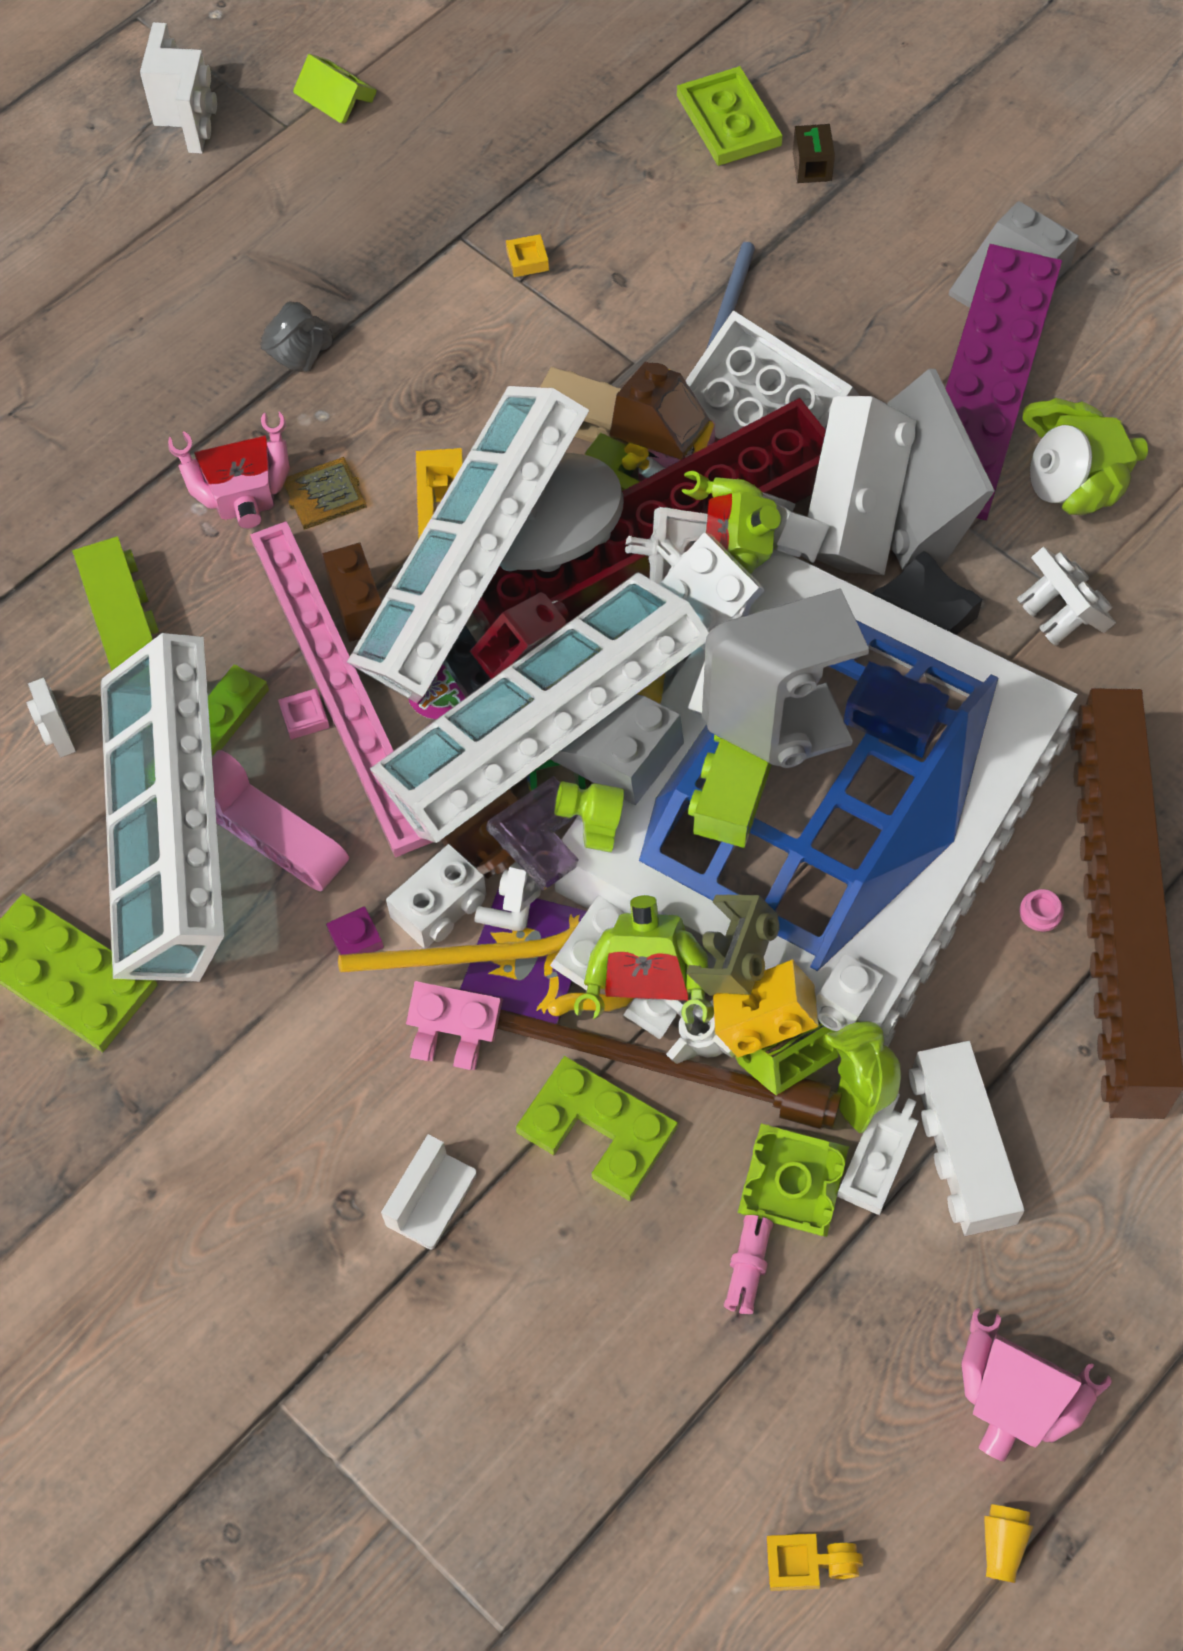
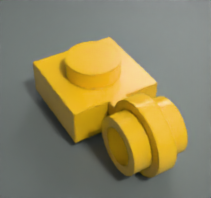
[767,1534,863,1591]

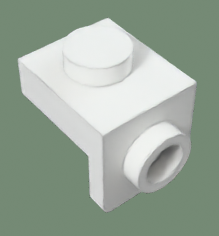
[816,953,883,1031]

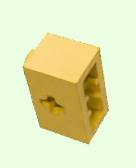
[713,959,819,1058]

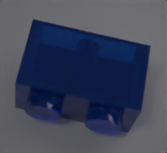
[844,661,950,758]

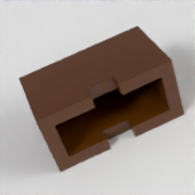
[322,542,382,642]

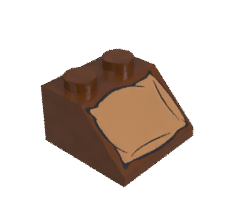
[610,362,710,460]

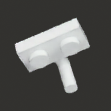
[475,851,547,931]

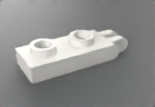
[837,1094,919,1215]

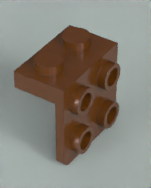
[441,789,554,879]

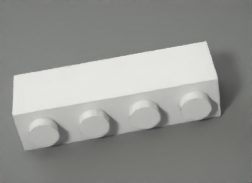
[909,1041,1025,1236]

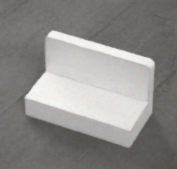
[381,1134,477,1250]

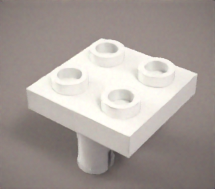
[1017,547,1116,646]

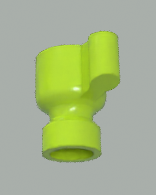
[555,781,624,853]

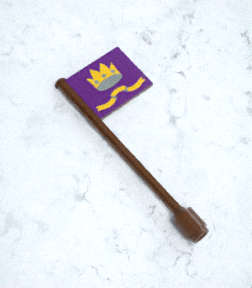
[460,888,842,1129]

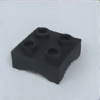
[871,551,983,635]

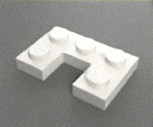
[550,895,685,1039]

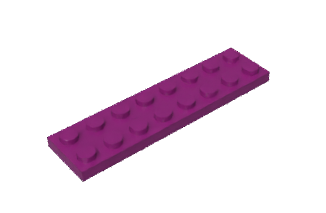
[945,244,1062,521]

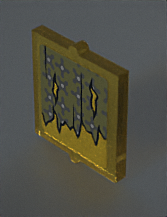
[284,457,367,530]

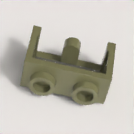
[686,895,779,996]

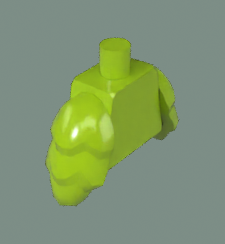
[1023,398,1148,516]

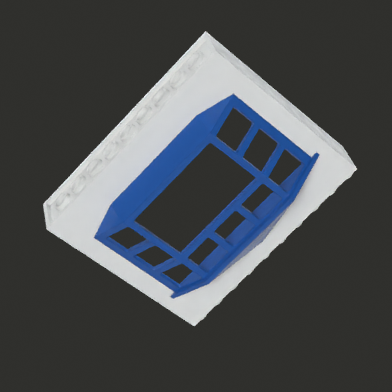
[552,548,1078,1047]

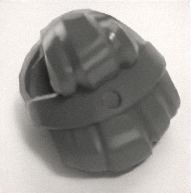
[260,301,333,372]

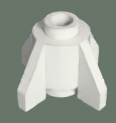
[663,999,735,1064]

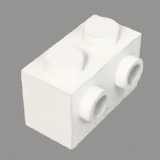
[386,844,487,948]

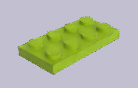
[0,893,158,1053]

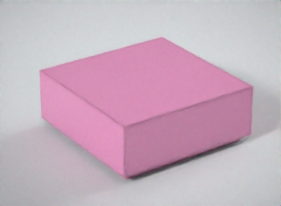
[278,688,330,740]

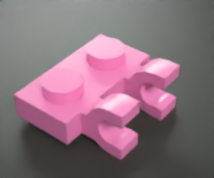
[406,981,503,1070]

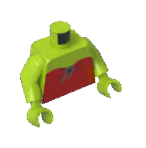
[682,471,781,575]
[574,895,714,1024]

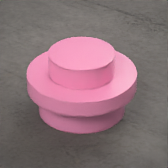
[1019,889,1064,932]

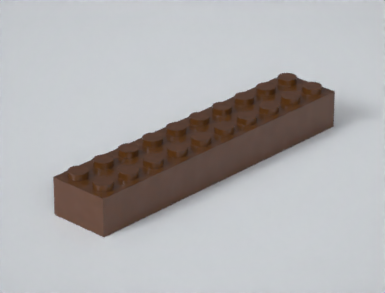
[1070,688,1183,1119]

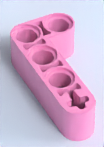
[212,750,349,891]

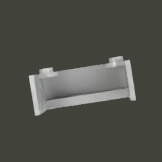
[702,588,869,768]

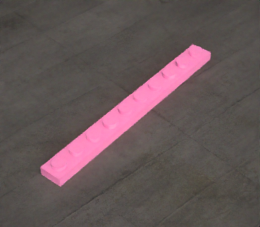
[250,521,433,858]

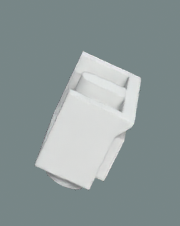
[762,492,830,563]

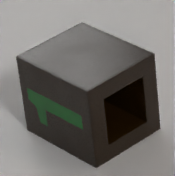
[792,124,835,183]

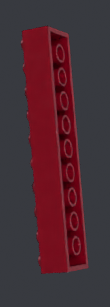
[472,398,826,647]

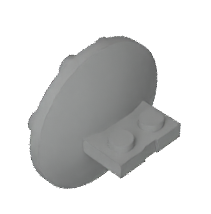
[499,453,624,572]

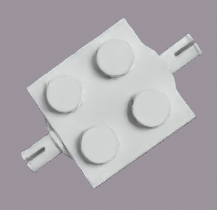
[625,507,708,584]
[656,532,765,650]

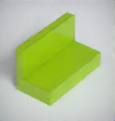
[293,53,377,123]

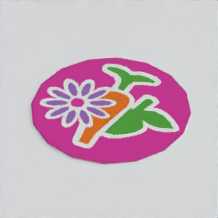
[409,665,465,719]

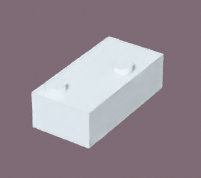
[808,396,917,575]

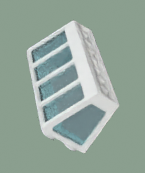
[347,386,589,703]
[370,572,709,843]
[101,633,224,982]

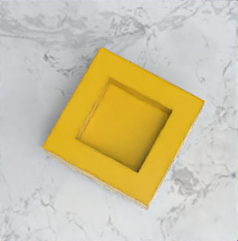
[506,234,549,277]

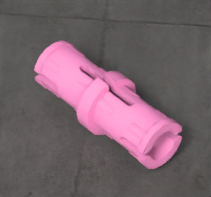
[724,1215,773,1314]

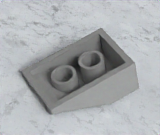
[949,201,1079,308]
[550,694,684,805]

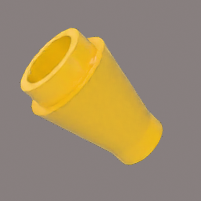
[984,1504,1034,1583]

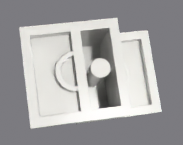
[140,22,217,154]

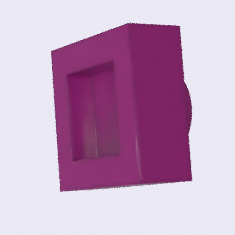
[326,906,384,955]

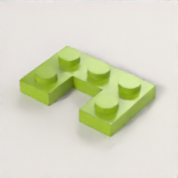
[516,1056,678,1201]

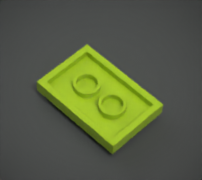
[677,66,783,166]

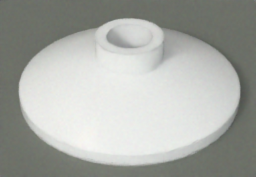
[1030,425,1092,503]

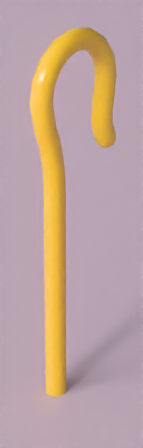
[338,927,634,1017]

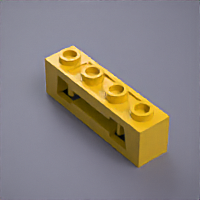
[416,448,463,538]

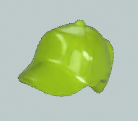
[825,1021,901,1133]

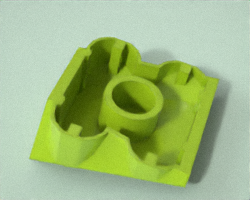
[738,1123,849,1237]

